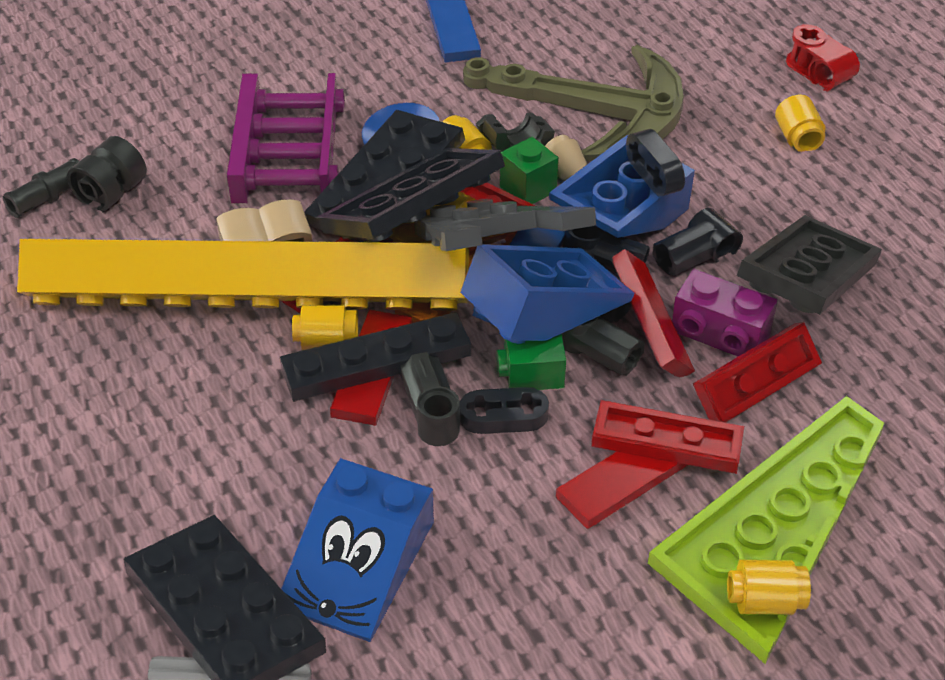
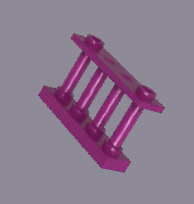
[227,73,345,203]

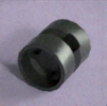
[67,136,147,212]

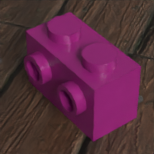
[672,269,778,356]

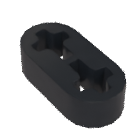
[626,129,685,196]
[460,387,549,434]

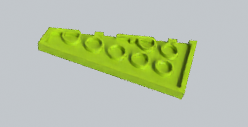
[648,396,885,665]

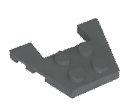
[414,199,596,251]

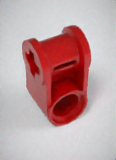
[786,24,860,91]

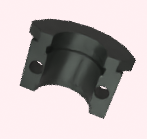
[476,113,555,152]

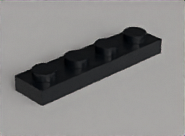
[280,312,471,402]

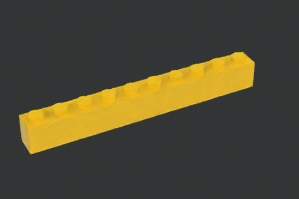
[17,239,469,311]

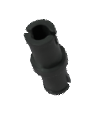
[3,158,79,218]

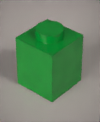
[499,136,559,204]
[496,334,566,390]

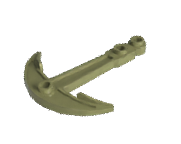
[463,45,684,161]

